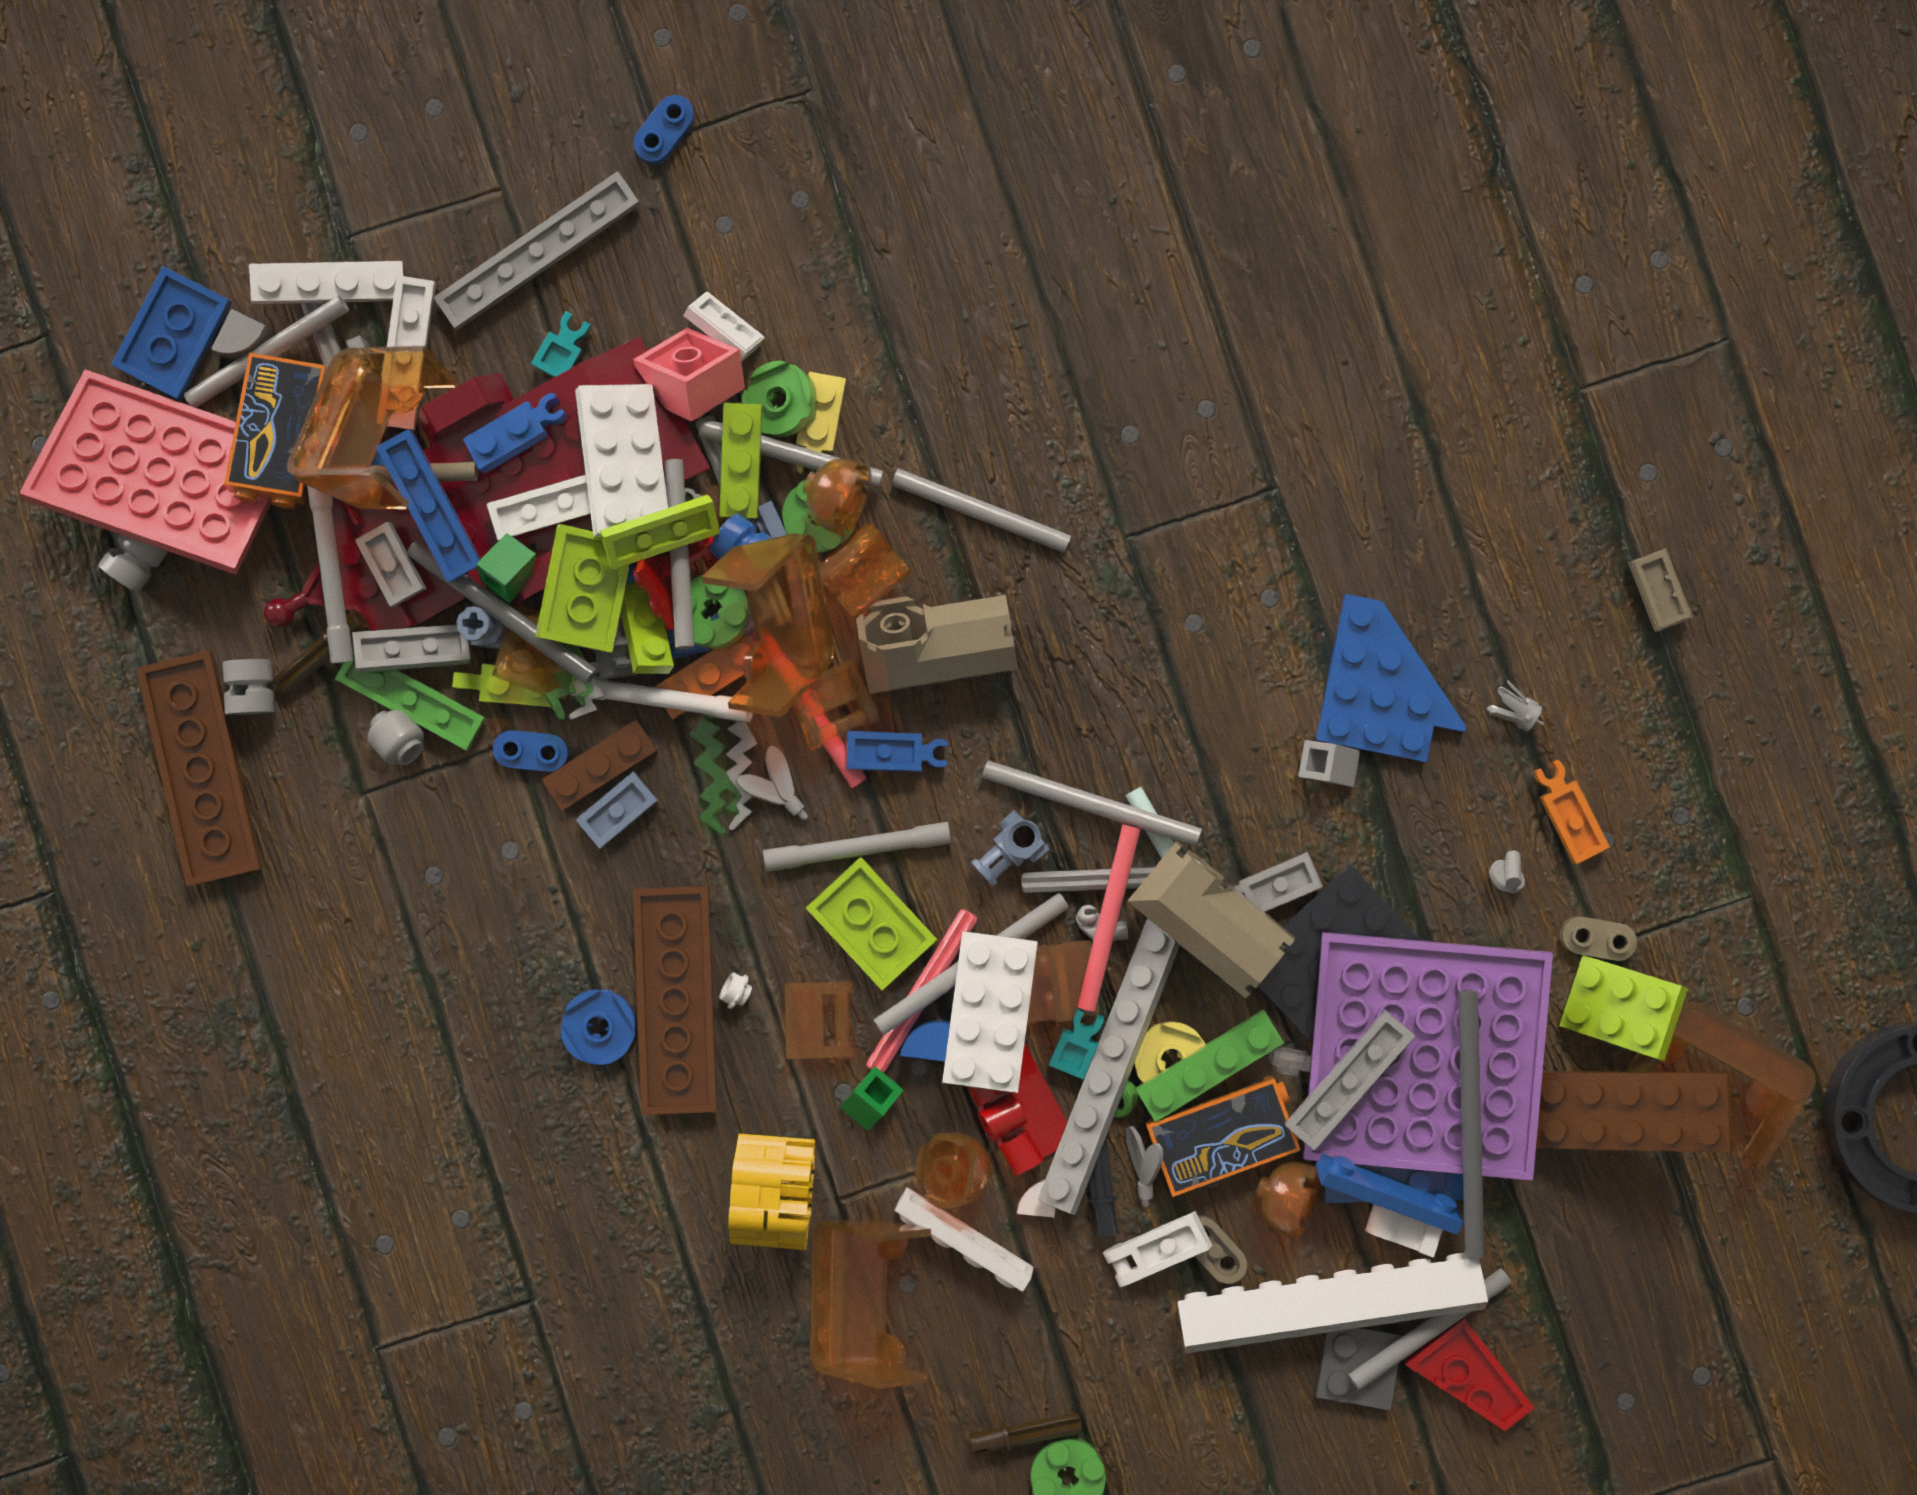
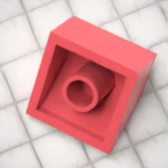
[633,327,745,421]

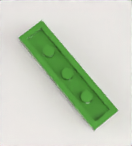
[335,647,486,751]
[1134,1010,1284,1122]

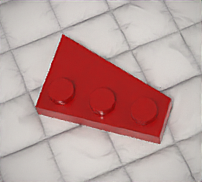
[1403,1318,1534,1431]

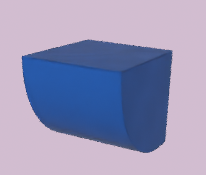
[900,1020,950,1061]

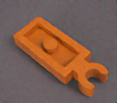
[1534,760,1610,864]

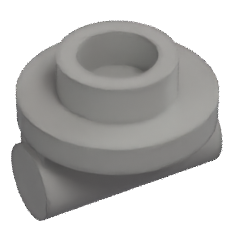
[1489,851,1525,893]

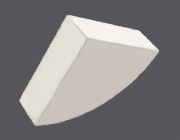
[1017,1180,1055,1218]

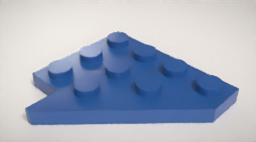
[1315,594,1466,763]

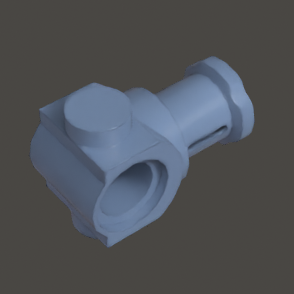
[457,606,521,650]
[971,810,1050,887]

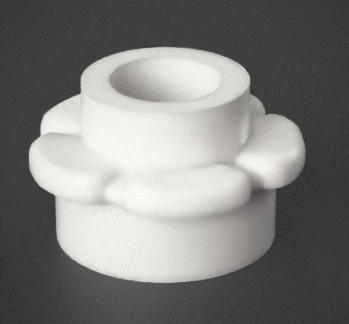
[719,972,752,1009]

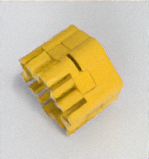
[728,1134,815,1250]

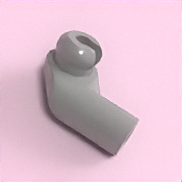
[1076,905,1128,941]

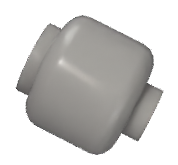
[367,710,424,765]

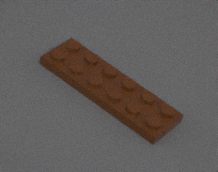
[136,650,263,887]
[633,886,718,1115]
[1536,1071,1734,1153]

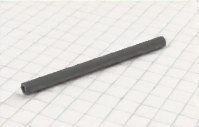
[1458,990,1484,1259]

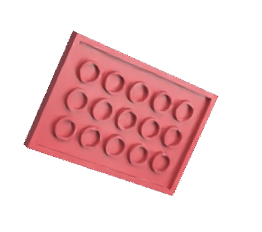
[19,369,272,575]

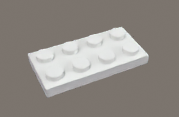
[575,384,668,537]
[942,931,1038,1093]

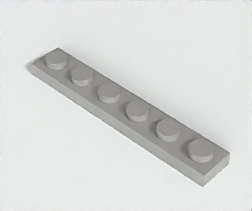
[433,171,641,330]

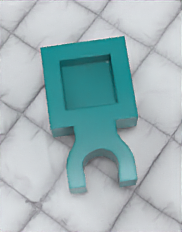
[531,311,592,378]
[1049,1007,1104,1079]

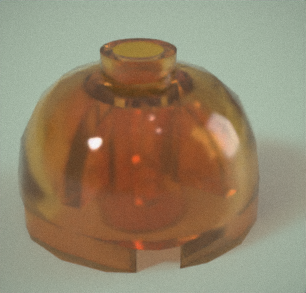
[803,458,872,537]
[915,1132,991,1209]
[1256,1162,1321,1240]

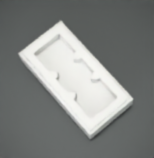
[683,292,765,362]

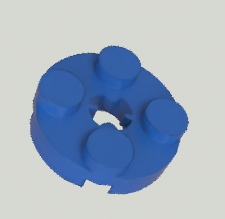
[561,989,637,1065]

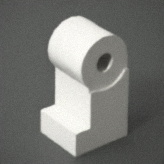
[1365,1204,1442,1257]

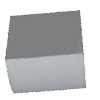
[212,309,274,359]
[1298,740,1360,787]

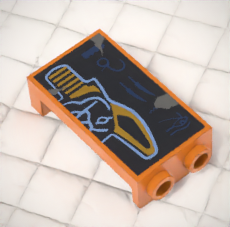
[224,353,329,509]
[1144,1076,1301,1197]

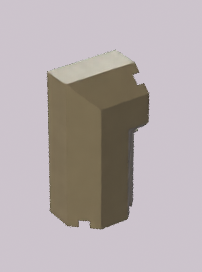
[856,595,1018,695]
[1128,841,1295,998]

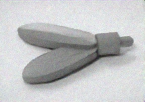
[736,746,808,820]
[1126,1126,1163,1207]

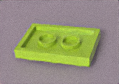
[535,524,630,653]
[806,857,937,990]
[1559,955,1688,1061]

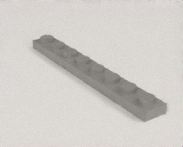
[1038,918,1180,1215]

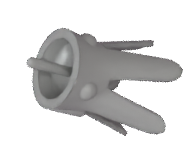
[1487,680,1544,732]

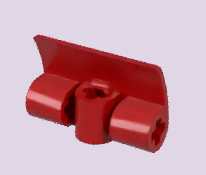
[967,1043,1068,1176]

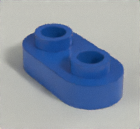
[634,95,695,165]
[493,730,570,772]

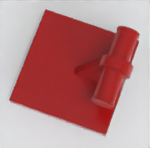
[633,537,723,630]

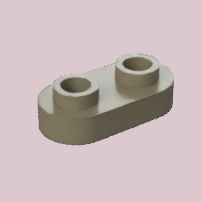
[1559,916,1637,961]
[1195,1216,1247,1284]

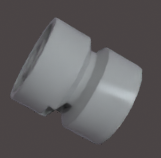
[98,534,169,593]
[222,659,275,715]

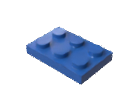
[111,266,233,401]

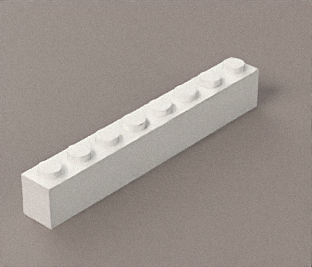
[1178,1253,1488,1353]

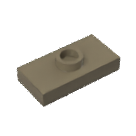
[1628,548,1693,632]

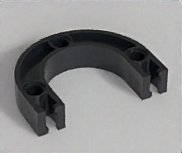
[1823,1022,1917,1213]

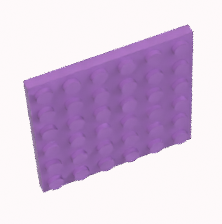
[1303,932,1553,1180]

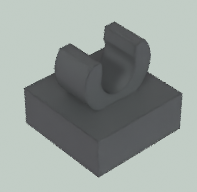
[595,637,637,680]

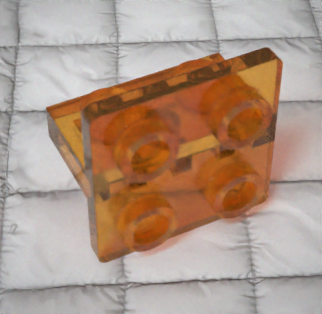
[812,524,911,619]
[1027,940,1099,1023]

